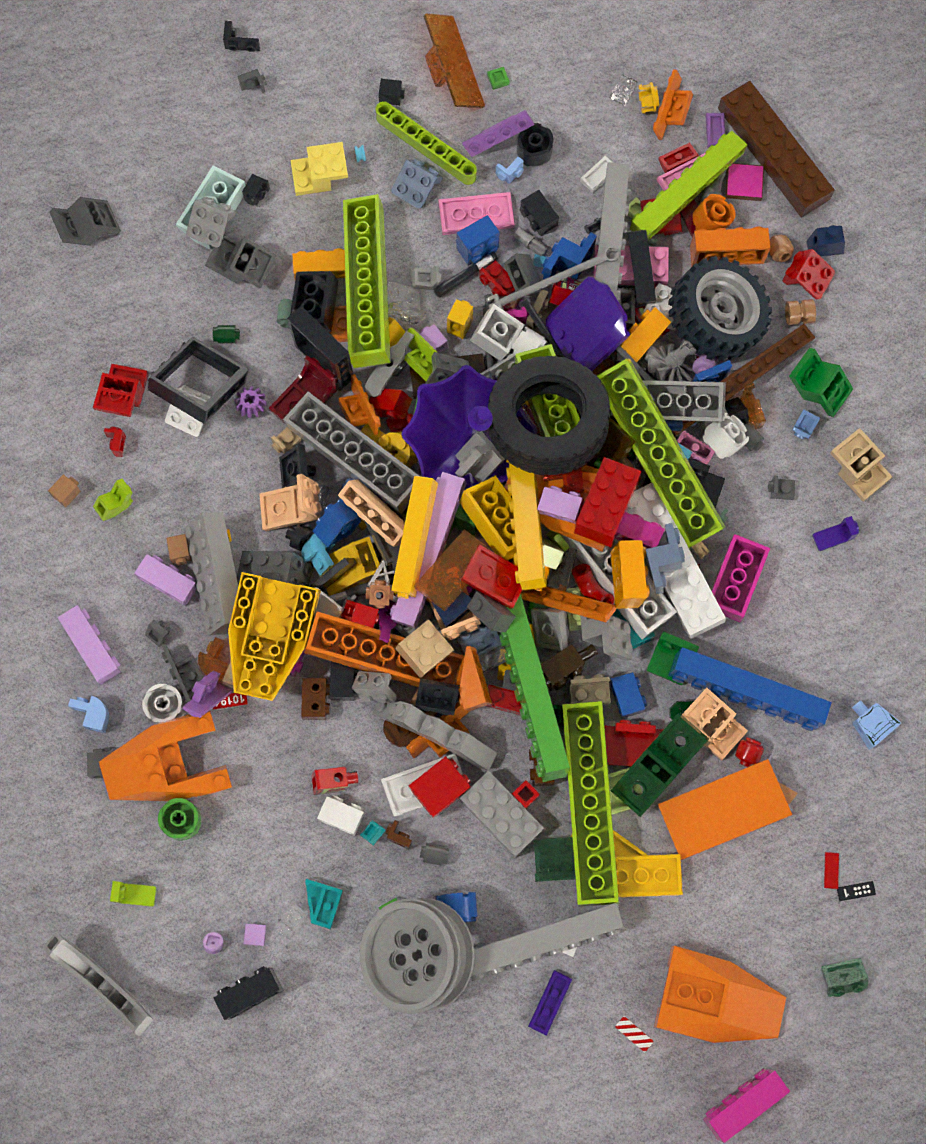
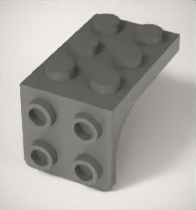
[237,551,313,587]

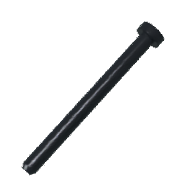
[519,296,565,358]

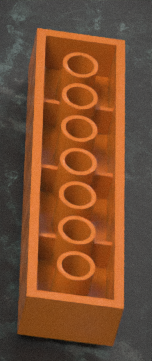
[304,611,465,687]

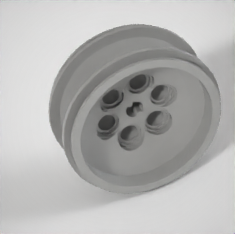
[360,898,475,1014]

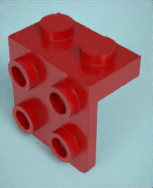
[782,249,835,300]

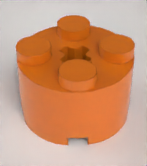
[693,194,736,231]

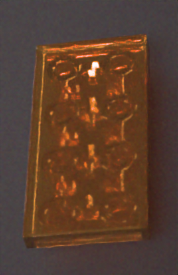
[414,530,495,611]

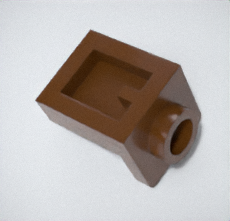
[385,820,412,850]

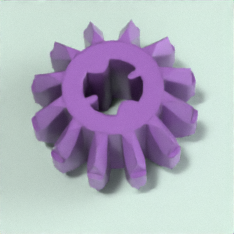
[234,386,267,418]

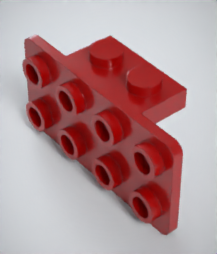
[604,720,664,767]

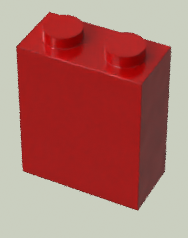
[408,756,471,819]

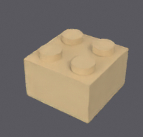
[395,619,454,678]

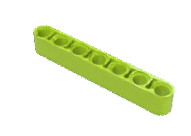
[375,102,477,185]

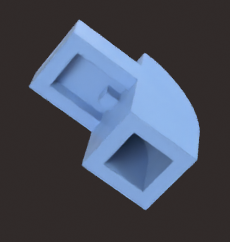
[68,696,109,733]

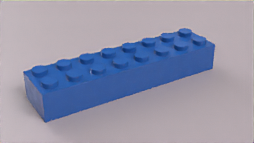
[668,647,832,731]

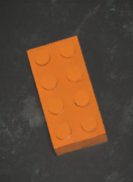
[690,226,770,267]

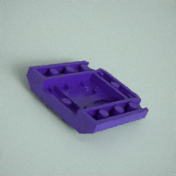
[546,276,630,371]

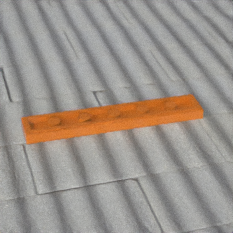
[521,587,616,623]

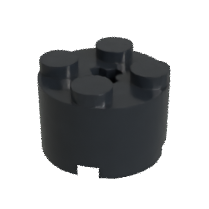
[517,123,554,166]

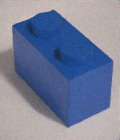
[609,672,647,719]

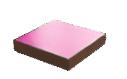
[725,163,764,201]

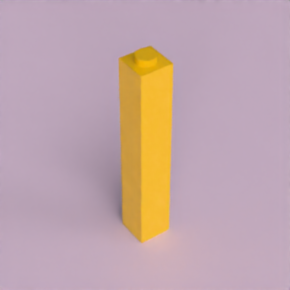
[392,476,438,599]

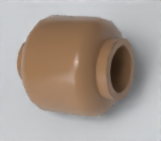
[769,235,794,262]

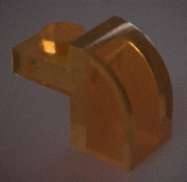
[198,637,229,685]

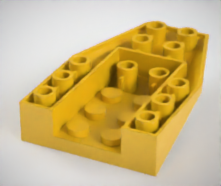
[228,572,321,701]

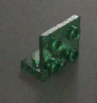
[534,837,576,882]

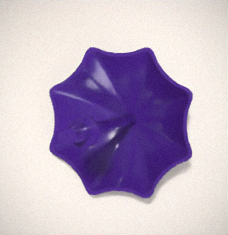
[402,365,537,490]

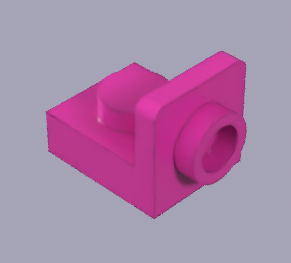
[505,300,529,324]

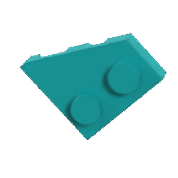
[305,879,343,930]

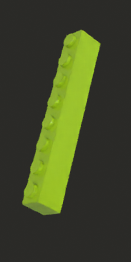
[630,130,747,241]

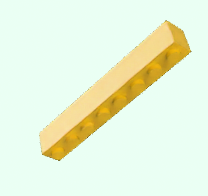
[506,460,546,590]

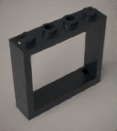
[287,306,353,391]
[148,336,249,424]

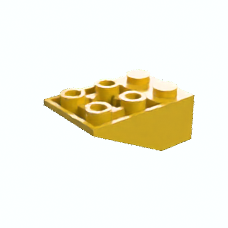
[327,537,383,596]

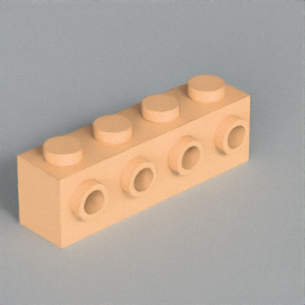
[338,479,405,547]

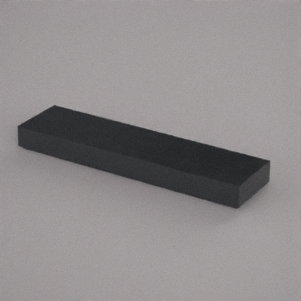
[628,230,656,305]

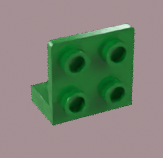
[647,631,700,685]

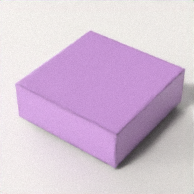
[244,924,266,946]

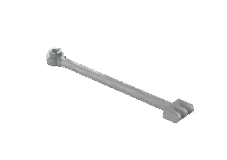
[486,246,620,311]

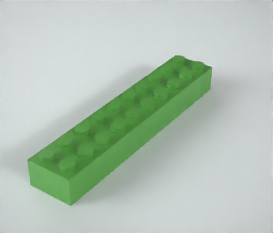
[499,594,570,782]

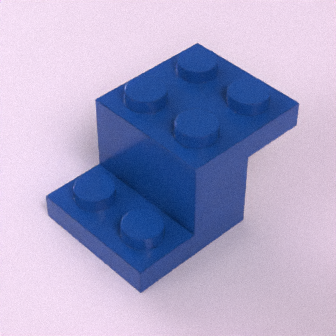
[542,232,597,280]

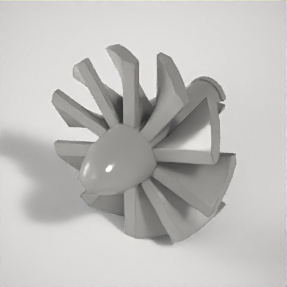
[644,341,694,382]

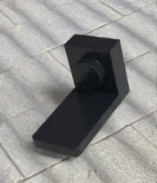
[223,21,260,52]

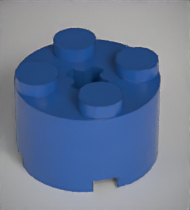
[435,892,478,922]

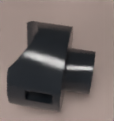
[285,523,313,551]

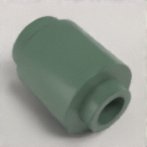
[277,299,292,328]

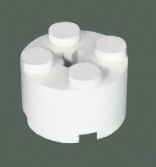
[507,326,547,357]
[703,413,749,459]
[142,684,185,724]

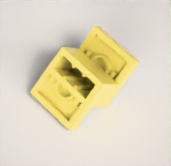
[290,142,348,196]

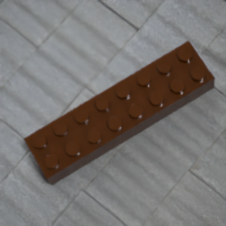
[718,81,835,218]

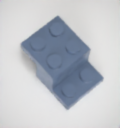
[646,523,685,595]

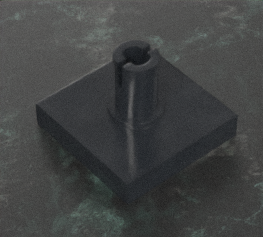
[279,444,316,488]

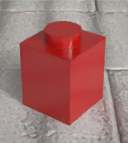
[512,780,540,809]

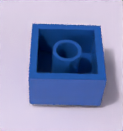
[456,215,500,265]
[313,499,362,547]

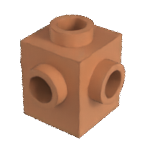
[366,579,394,608]

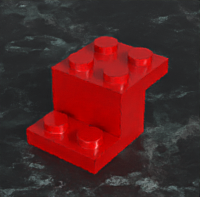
[93,363,149,417]

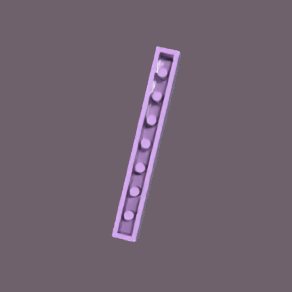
[390,472,466,629]

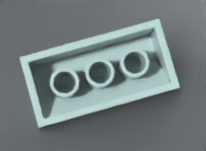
[176,166,245,250]

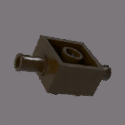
[541,644,598,692]

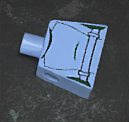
[852,700,901,750]

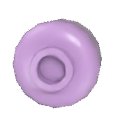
[692,353,718,374]

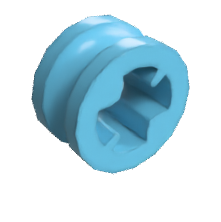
[354,145,366,163]

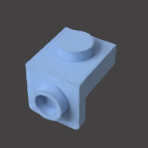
[495,157,524,184]

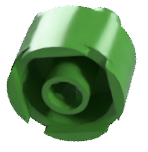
[158,798,201,841]

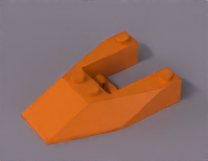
[99,711,232,801]

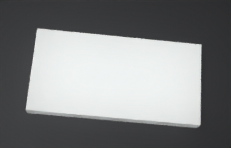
[381,753,463,817]

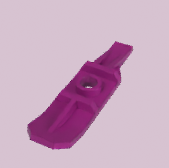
[377,593,398,643]

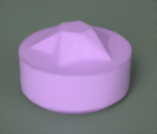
[203,932,223,954]

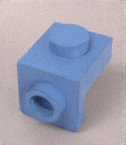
[792,409,820,440]

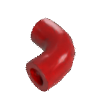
[572,564,614,605]

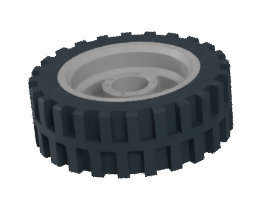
[668,257,772,362]

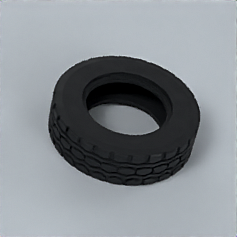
[488,356,610,475]

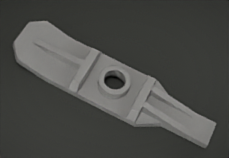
[364,331,414,397]

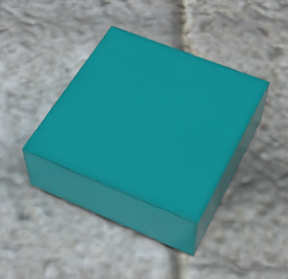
[360,820,386,846]

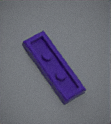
[528,970,572,1036]

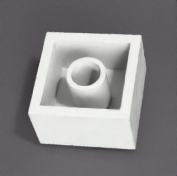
[470,304,524,361]

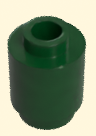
[213,325,240,344]

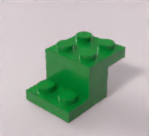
[789,348,853,417]

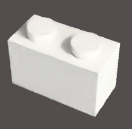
[317,795,364,836]

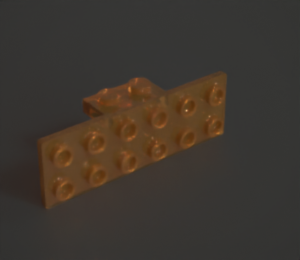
[423,13,485,108]

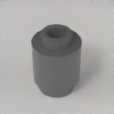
[744,424,764,451]
[420,842,449,866]

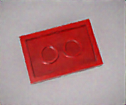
[460,545,522,609]

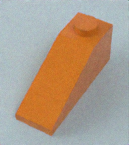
[459,646,492,711]

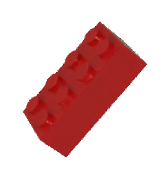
[574,457,641,547]

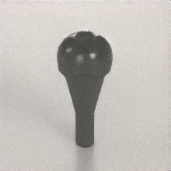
[701,170,727,201]

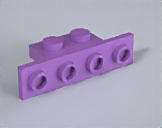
[462,110,534,157]
[182,671,232,718]

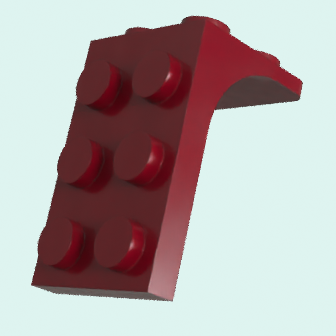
[268,356,337,424]

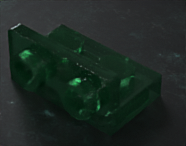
[821,958,869,997]

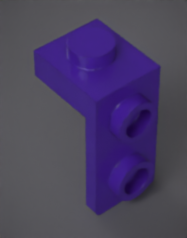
[812,516,859,551]

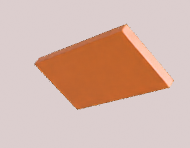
[658,759,792,860]

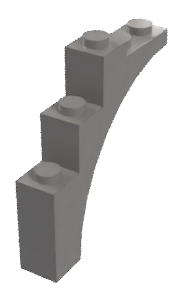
[372,701,497,771]
[43,931,153,1036]

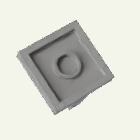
[455,432,505,483]
[531,607,571,650]

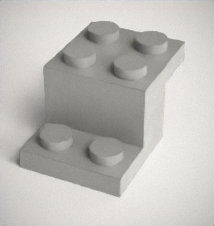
[580,616,633,661]

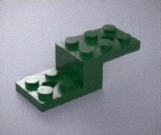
[610,713,709,817]

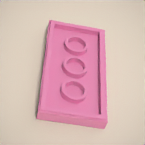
[438,192,515,235]

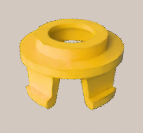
[638,82,659,114]

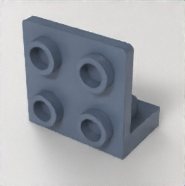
[456,619,501,656]

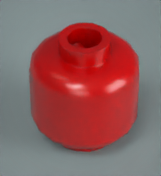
[735,737,764,767]

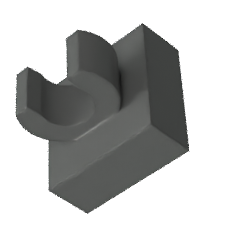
[145,620,171,647]

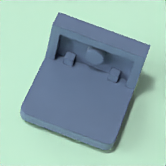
[391,158,443,208]

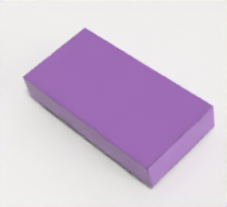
[705,113,725,149]

